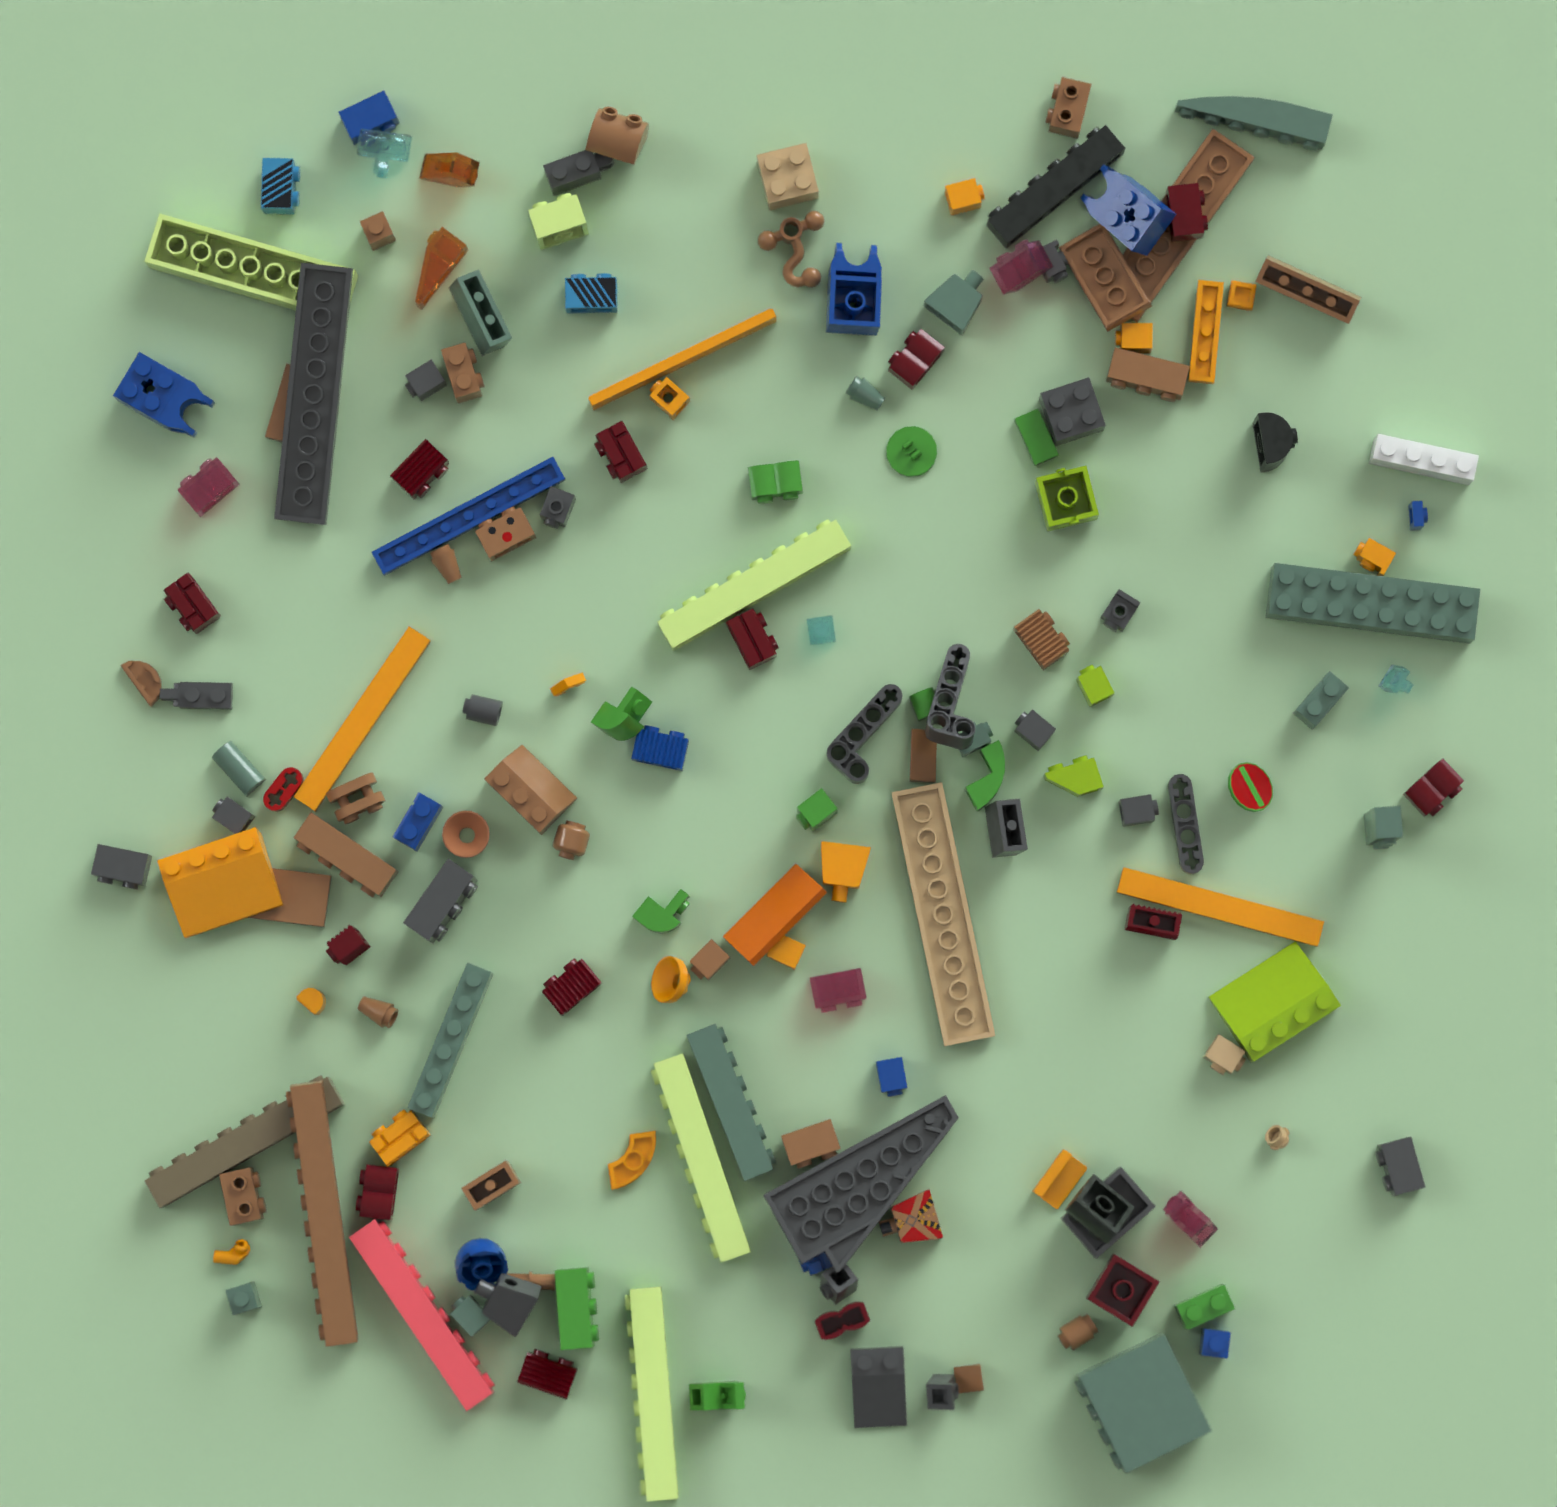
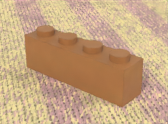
[1255,255,1361,324]
[293,812,399,898]

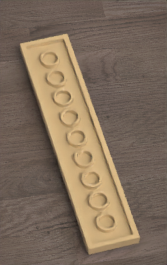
[891,782,995,1047]

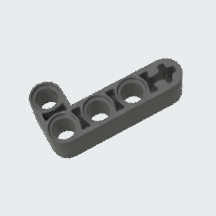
[925,644,975,750]
[827,684,902,784]

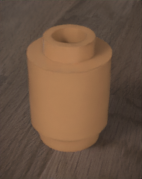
[1058,1314,1098,1351]

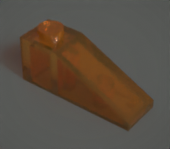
[415,227,468,310]

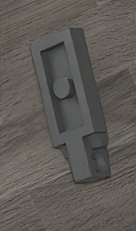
[160,682,233,710]

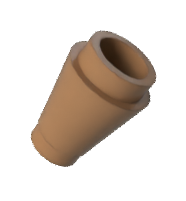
[430,544,462,584]
[358,996,398,1028]

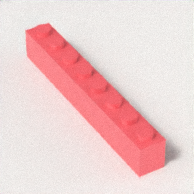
[349,1219,495,1411]

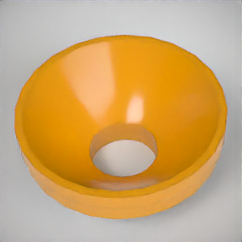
[651,956,691,1003]

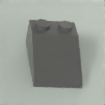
[850,1346,907,1428]

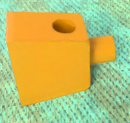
[821,841,871,903]

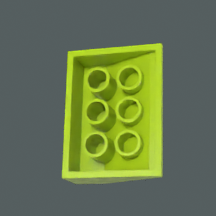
[1208,941,1341,1063]

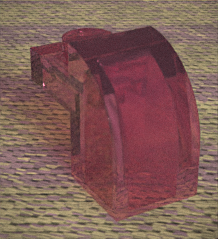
[1163,1191,1218,1248]

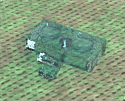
[357,129,412,178]

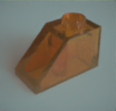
[419,152,480,187]

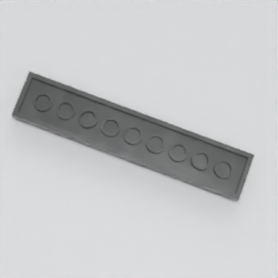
[274,263,353,525]

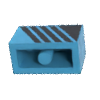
[261,158,300,214]
[565,273,618,313]

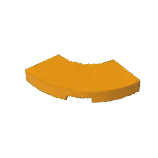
[608,1131,656,1190]

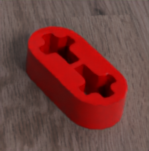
[263,767,304,812]

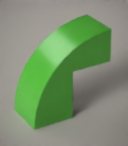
[965,740,1005,812]

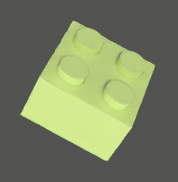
[528,193,589,250]

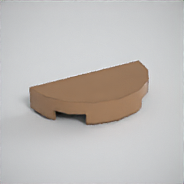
[120,661,162,707]

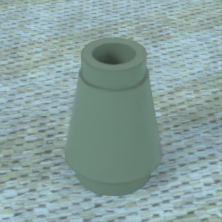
[846,376,885,410]

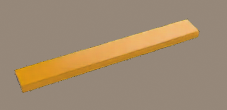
[588,308,777,410]
[294,626,431,812]
[1116,867,1324,947]

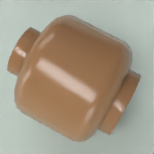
[553,820,590,860]

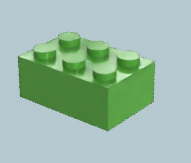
[555,1267,599,1350]

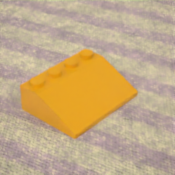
[157,827,283,939]

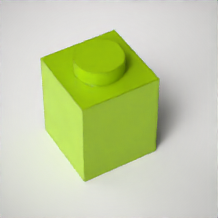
[1076,665,1115,707]

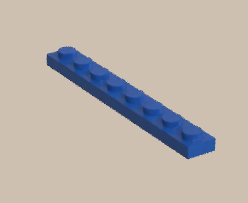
[372,457,565,576]

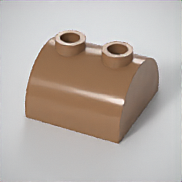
[585,107,649,165]

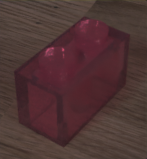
[989,239,1053,295]
[177,457,240,517]
[810,968,867,1013]

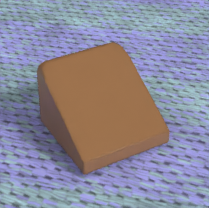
[954,1364,984,1393]

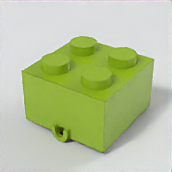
[1035,465,1099,532]

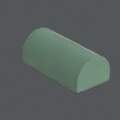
[212,741,266,796]

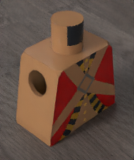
[879,1189,943,1243]

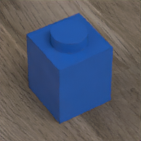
[876,1057,907,1097]
[1199,1328,1231,1359]

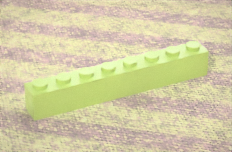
[657,519,851,651]
[651,1054,751,1262]
[625,1286,679,1501]

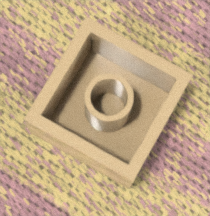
[757,143,819,211]

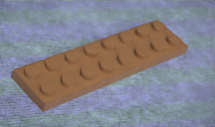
[1123,129,1255,323]

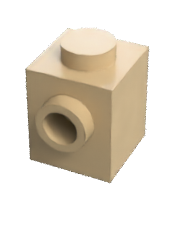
[1203,1034,1246,1075]

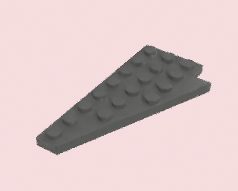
[763,1095,959,1274]

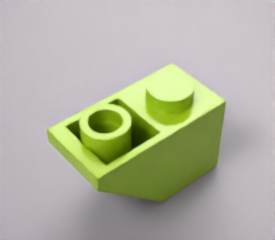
[1044,755,1104,797]

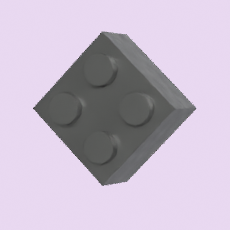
[1039,377,1106,446]

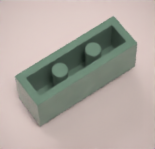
[449,269,512,356]
[1364,806,1403,849]

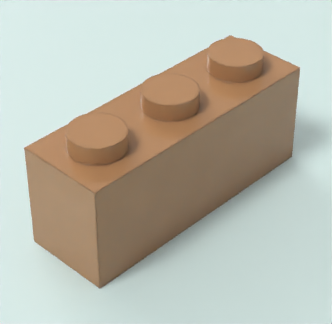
[1106,347,1190,402]

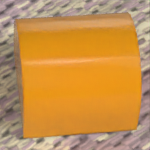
[296,988,326,1015]

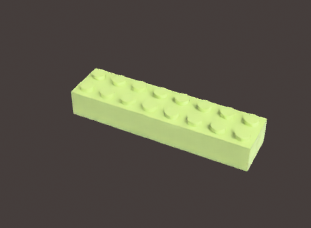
[144,213,358,311]

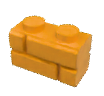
[369,1109,431,1167]

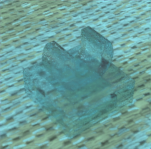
[1378,665,1414,694]

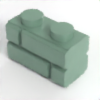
[1293,671,1349,730]

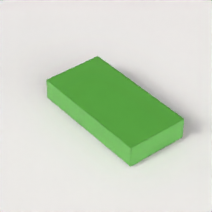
[1014,409,1059,466]

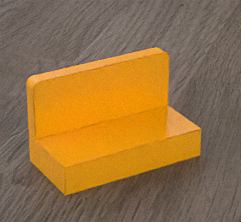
[1032,1149,1087,1209]

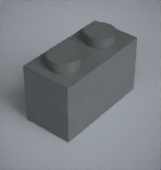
[985,799,1028,858]
[91,844,152,890]
[1375,1137,1425,1196]

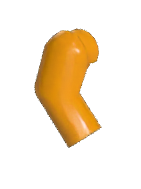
[213,1239,250,1265]

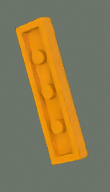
[1188,280,1224,384]

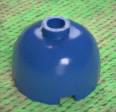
[455,1238,508,1290]

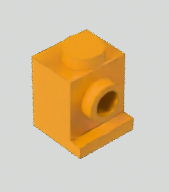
[650,377,690,420]
[1353,538,1396,576]

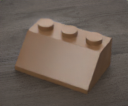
[484,745,577,835]

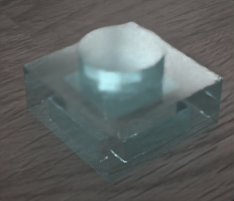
[807,615,836,645]

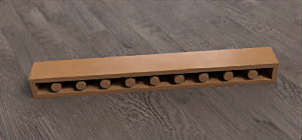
[286,1080,358,1347]

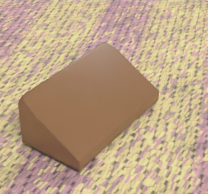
[910,729,937,783]

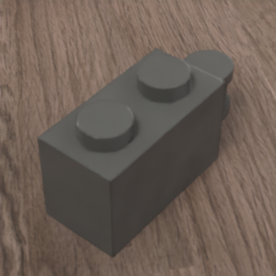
[543,150,614,196]

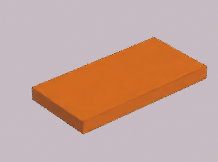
[723,864,827,966]

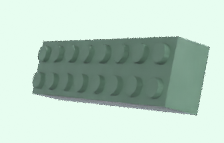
[1266,563,1480,644]

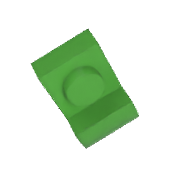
[591,686,652,741]
[632,889,690,933]
[689,1381,746,1411]

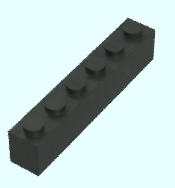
[987,125,1125,249]

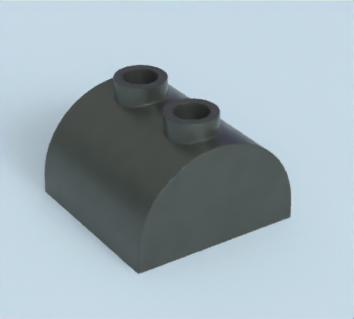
[1253,412,1298,473]
[1065,1174,1135,1244]

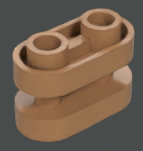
[326,772,386,825]

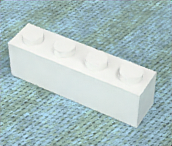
[1369,434,1479,485]

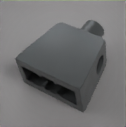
[474,1274,542,1337]

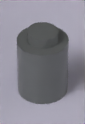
[462,694,503,726]

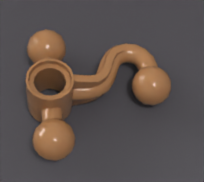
[757,211,825,287]

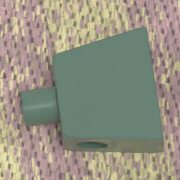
[924,270,984,336]

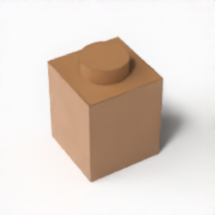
[360,211,396,251]
[690,939,730,980]

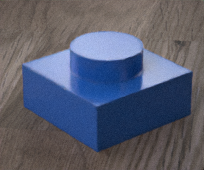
[1408,501,1428,531]

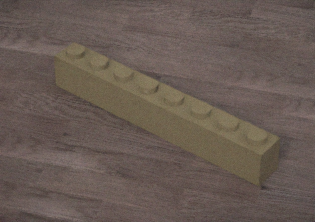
[144,1075,345,1208]

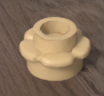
[1265,1125,1290,1150]

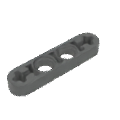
[1168,774,1204,874]

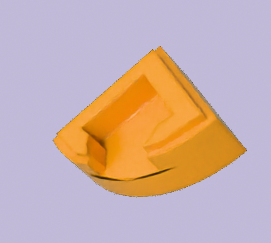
[550,672,586,697]

